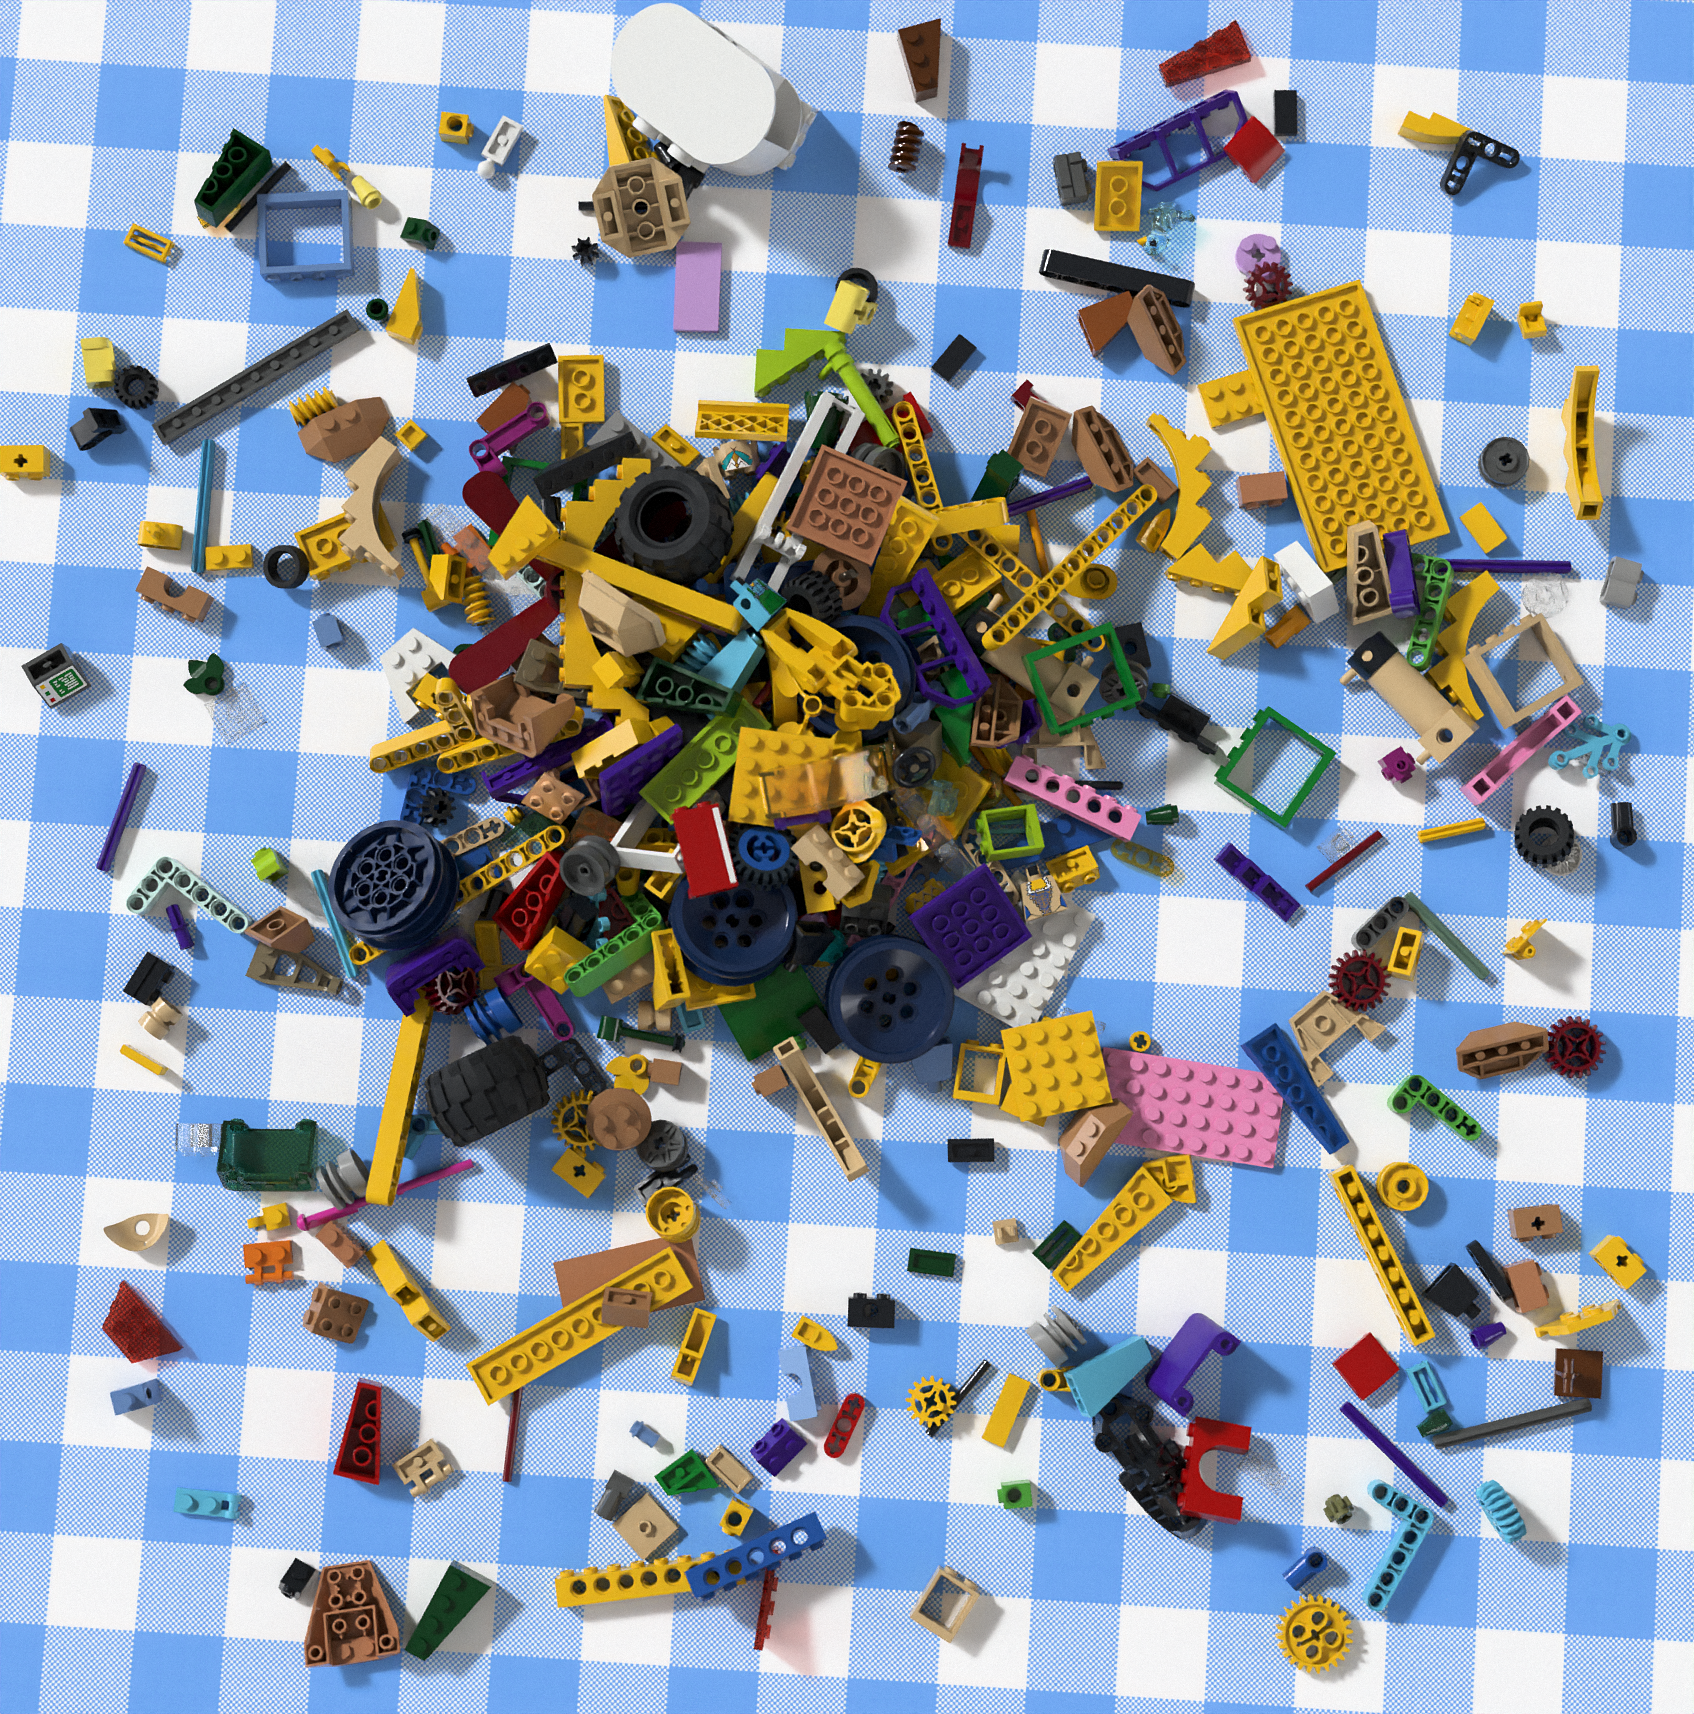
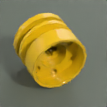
[645,1187,701,1243]

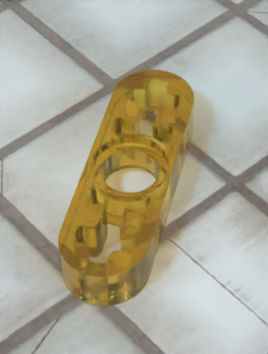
[1110,839,1174,878]

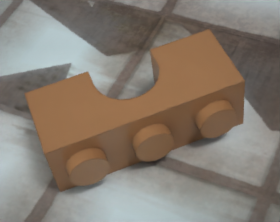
[135,566,214,623]

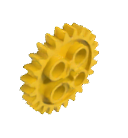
[1275,1593,1353,1674]

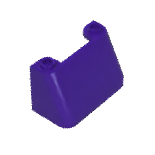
[385,925,486,1017]
[1145,1313,1241,1418]

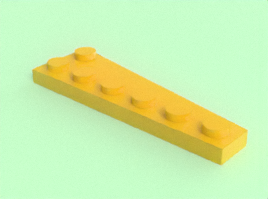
[858,495,941,617]
[1051,1166,1173,1292]

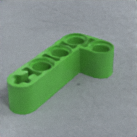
[1387,1075,1482,1141]

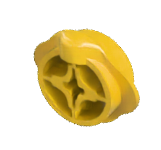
[828,799,887,863]

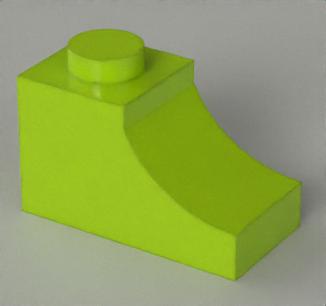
[250,847,290,885]

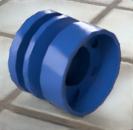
[464,987,524,1045]

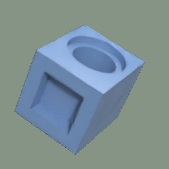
[312,613,347,651]

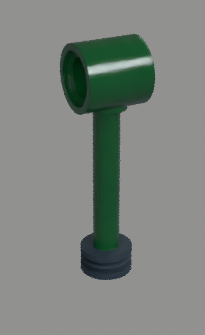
[597,1015,686,1053]

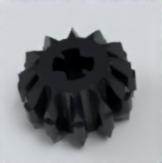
[416,788,457,827]

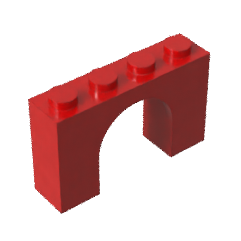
[1177,1416,1252,1525]

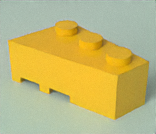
[487,495,560,581]
[632,597,702,664]
[571,718,654,779]

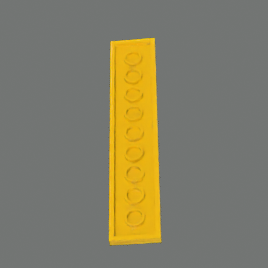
[466,1246,693,1406]

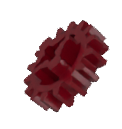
[1243,261,1293,310]

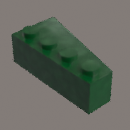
[194,128,273,228]
[635,656,744,718]
[404,1560,495,1661]

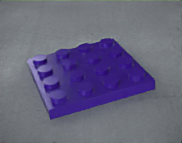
[599,723,683,819]
[908,863,1032,990]

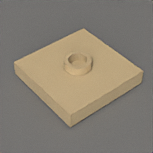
[612,1492,678,1560]

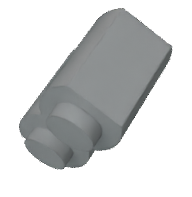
[1599,556,1644,609]

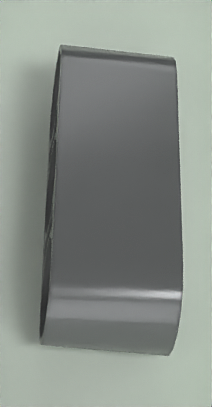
[1351,896,1409,950]

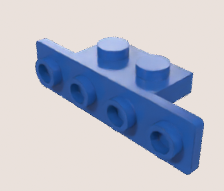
[828,820,922,863]

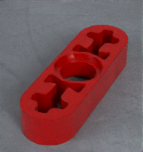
[824,1392,865,1458]

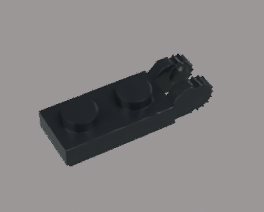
[633,1153,698,1208]

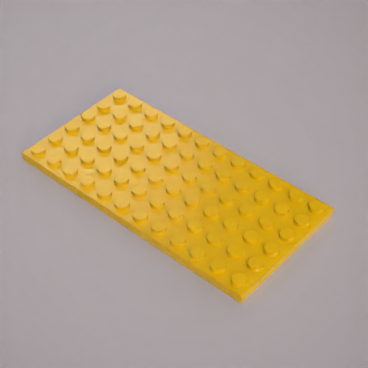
[1232,279,1450,574]

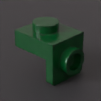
[400,217,440,250]

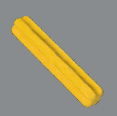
[1417,817,1485,843]

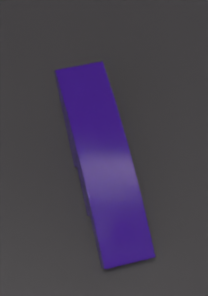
[1213,842,1301,922]

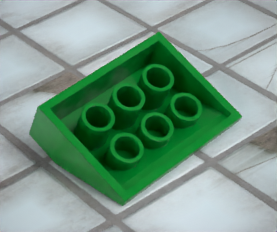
[717,962,828,1062]

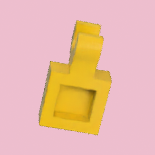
[311,145,351,182]
[247,1202,292,1231]

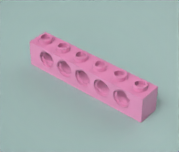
[1003,755,1142,843]

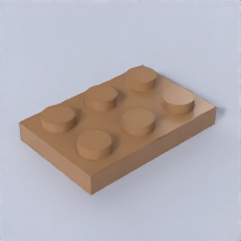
[1007,396,1072,478]

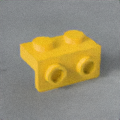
[840,860,880,908]

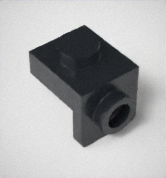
[278,1558,316,1600]

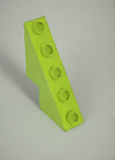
[754,328,847,398]

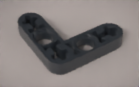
[1440,130,1520,195]
[539,1038,607,1097]

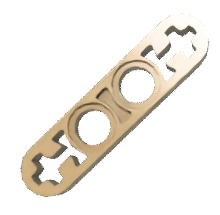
[440,817,506,858]
[961,829,1021,907]

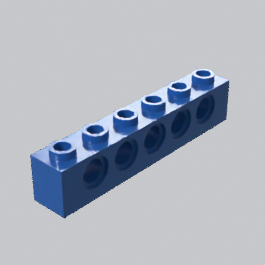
[684,1511,827,1602]

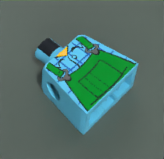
[730,576,787,632]

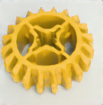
[551,1089,601,1152]

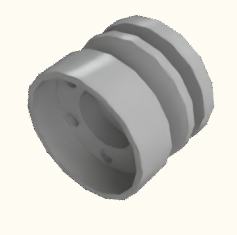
[315,1148,370,1210]
[1025,1304,1087,1369]

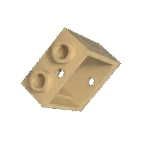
[909,1565,980,1644]

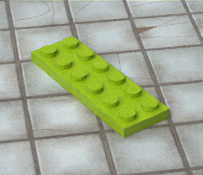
[639,698,773,827]

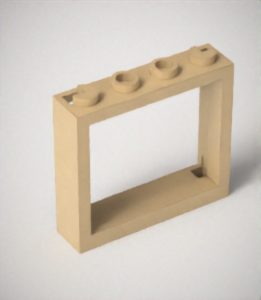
[1462,613,1584,730]

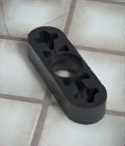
[1465,1240,1514,1303]

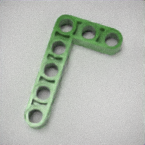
[1386,553,1454,672]
[564,890,668,997]

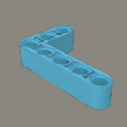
[1362,1479,1434,1612]

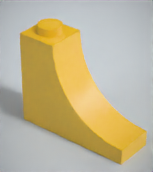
[650,928,691,1011]

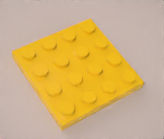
[728,726,835,831]
[1000,1010,1113,1122]

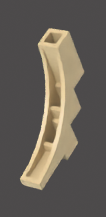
[338,436,406,580]
[773,1036,870,1183]

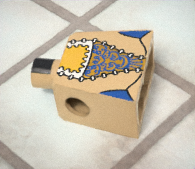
[1019,865,1068,922]

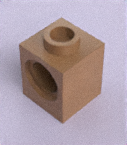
[647,1058,683,1086]

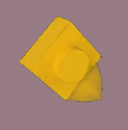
[1135,509,1170,553]
[791,1315,838,1351]

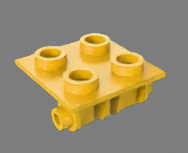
[1502,918,1547,960]

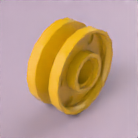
[1376,1162,1429,1211]

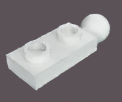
[477,115,524,179]

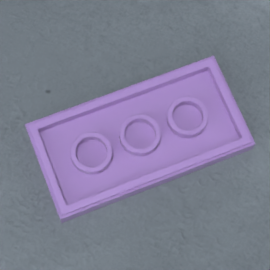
[673,241,722,333]

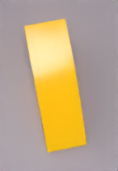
[1397,110,1474,145]
[670,1307,717,1387]

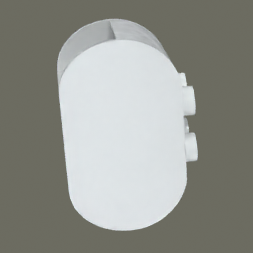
[610,3,802,176]

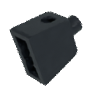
[783,920,836,973]
[1421,1262,1481,1320]

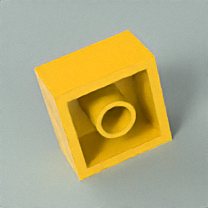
[524,926,593,995]

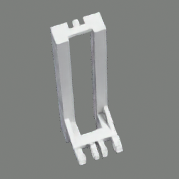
[729,391,865,592]

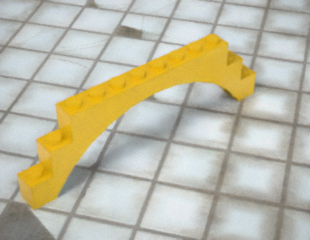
[559,458,651,727]

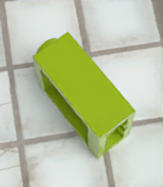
[975,804,1045,862]

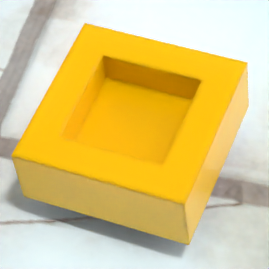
[395,419,428,452]

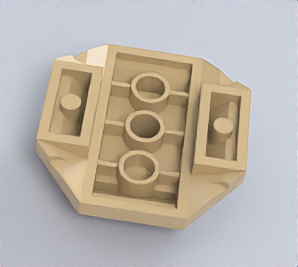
[592,157,691,258]
[578,569,666,657]

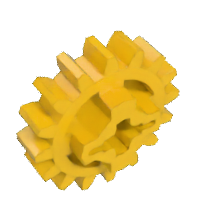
[905,1375,957,1427]

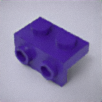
[750,1418,808,1477]

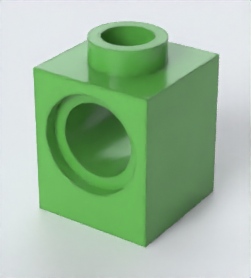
[997,1479,1033,1510]

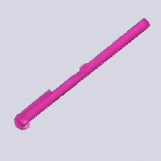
[296,1159,474,1231]

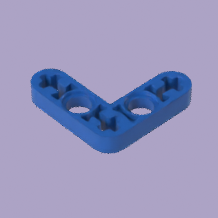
[400,764,477,826]

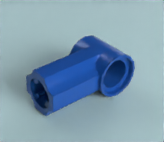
[1282,1546,1328,1591]

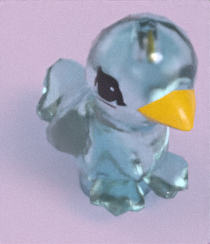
[1136,202,1196,257]

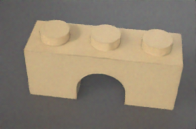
[791,824,865,901]

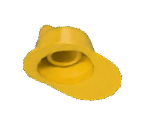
[1065,563,1118,600]

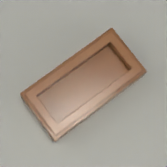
[1133,456,1179,506]

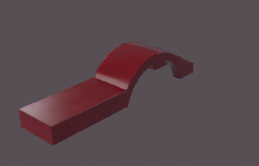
[948,143,984,249]

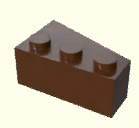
[897,18,941,103]

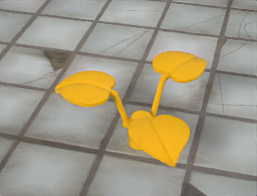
[776,659,860,737]

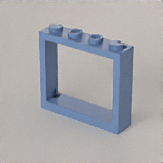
[257,190,355,283]

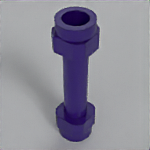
[773,808,832,831]

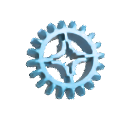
[1476,1479,1526,1544]

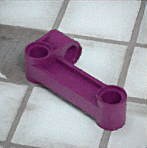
[469,402,551,478]
[493,960,576,1041]

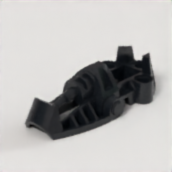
[1092,1392,1208,1539]

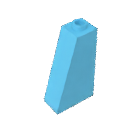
[697,629,766,720]
[1063,1335,1152,1418]

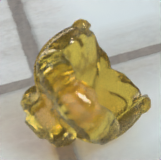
[975,769,1004,813]

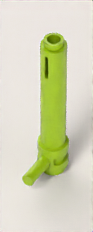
[818,339,900,449]

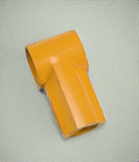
[1264,605,1311,649]

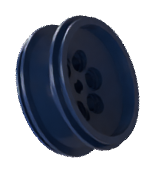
[797,615,924,741]
[328,820,460,951]
[668,875,798,987]
[825,934,955,1064]

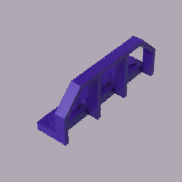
[1107,89,1248,192]
[879,568,991,710]
[481,712,614,806]

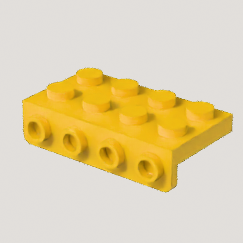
[293,502,398,581]

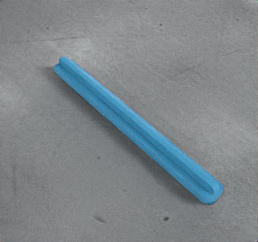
[191,439,216,574]

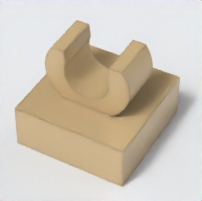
[992,1218,1019,1245]

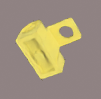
[824,280,878,334]
[80,337,117,389]

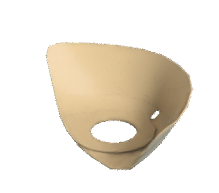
[103,1213,169,1252]

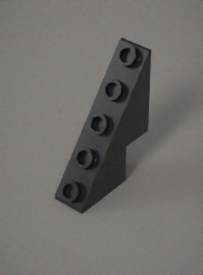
[533,431,641,499]

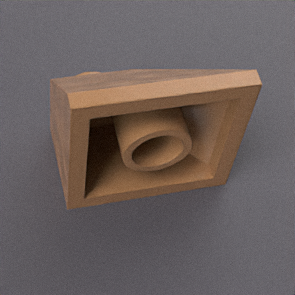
[244,906,316,953]

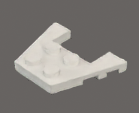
[379,628,456,724]

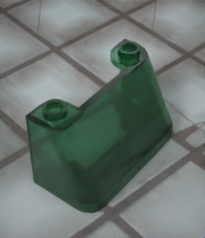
[216,1118,318,1192]

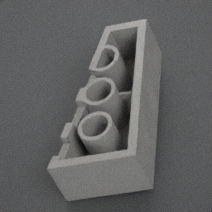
[587,410,681,473]

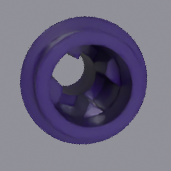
[1469,1321,1507,1349]

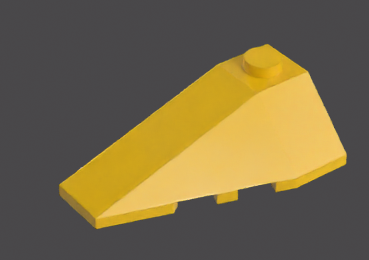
[603,94,659,166]

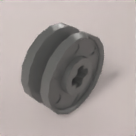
[1478,437,1530,488]
[1099,659,1149,706]
[636,1119,689,1172]

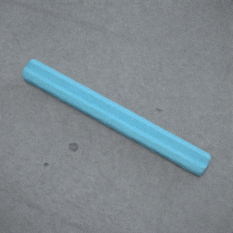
[311,869,360,978]

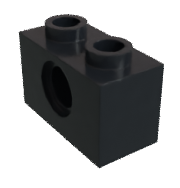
[1114,622,1152,670]
[847,1292,895,1328]

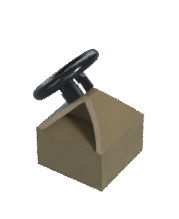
[888,719,942,789]

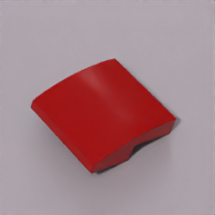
[1223,116,1285,183]
[1332,1332,1399,1401]

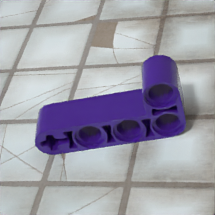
[1383,529,1421,619]

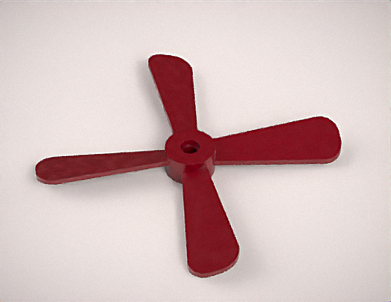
[448,471,687,695]

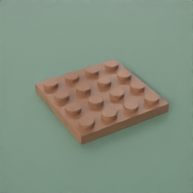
[785,444,908,567]

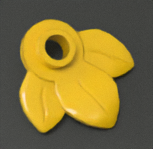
[605,1054,649,1095]

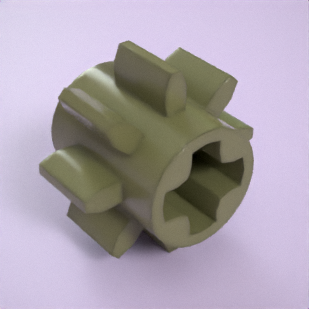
[1323,1494,1354,1524]

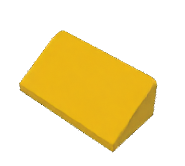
[1459,502,1507,554]

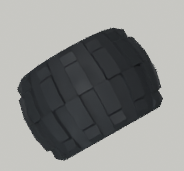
[613,465,734,586]
[424,1035,550,1147]

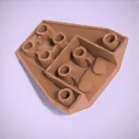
[304,1560,401,1668]

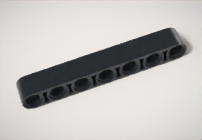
[1039,249,1195,308]

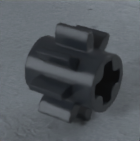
[571,237,600,267]

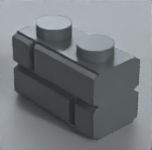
[1053,152,1092,206]

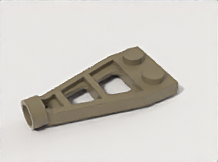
[513,639,591,701]
[245,941,344,996]

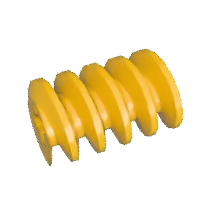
[289,386,340,428]
[462,576,496,627]

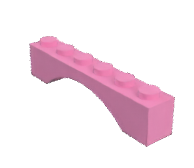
[1459,695,1582,806]

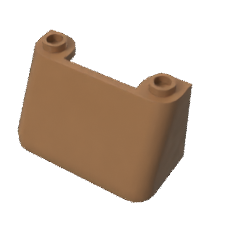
[470,672,576,758]

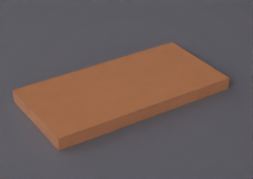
[553,1238,705,1313]

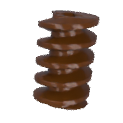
[888,121,924,173]

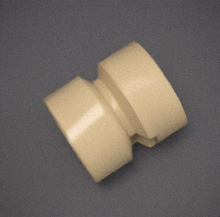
[138,996,183,1040]
[638,1000,673,1032]

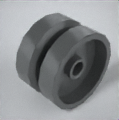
[851,442,905,479]
[559,835,621,896]

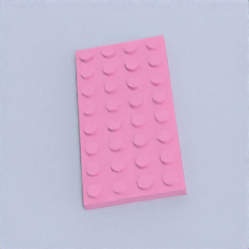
[1102,1047,1283,1168]

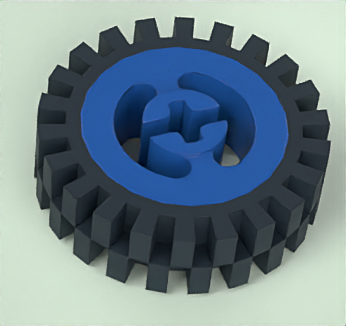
[728,823,799,891]

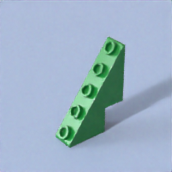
[929,658,978,768]

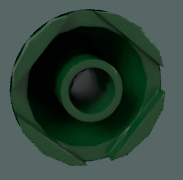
[804,391,849,454]

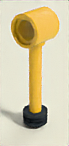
[401,528,451,613]

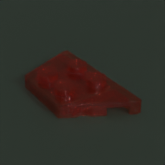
[102,1280,184,1364]

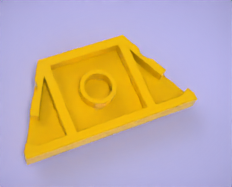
[1534,1299,1621,1337]

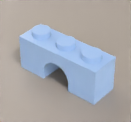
[778,1344,822,1422]

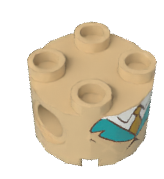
[712,440,761,481]

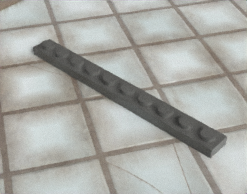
[152,309,360,446]

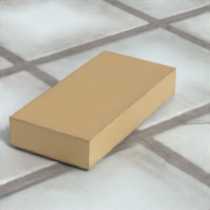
[704,1444,754,1495]

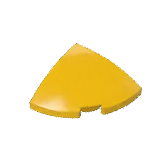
[1142,1154,1197,1203]

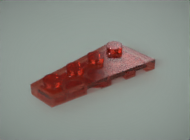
[1158,19,1251,88]
[753,1545,781,1651]

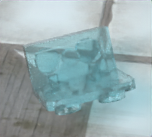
[902,773,959,816]

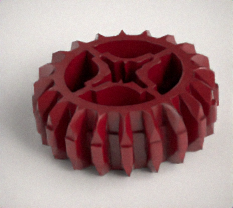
[1328,950,1391,1012]
[421,965,481,1015]
[1543,1016,1606,1078]

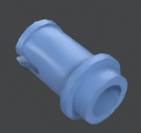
[629,1420,660,1448]

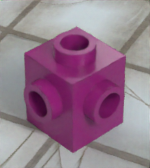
[1377,746,1416,784]

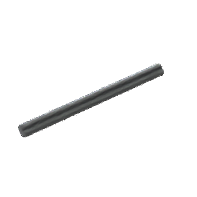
[1432,1398,1592,1450]

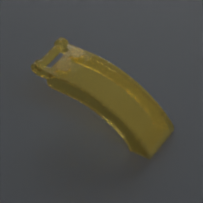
[758,741,902,819]

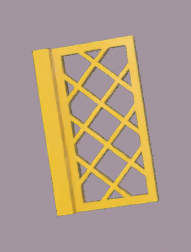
[695,400,789,442]

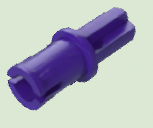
[166,904,195,950]

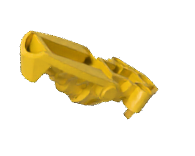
[759,608,901,729]

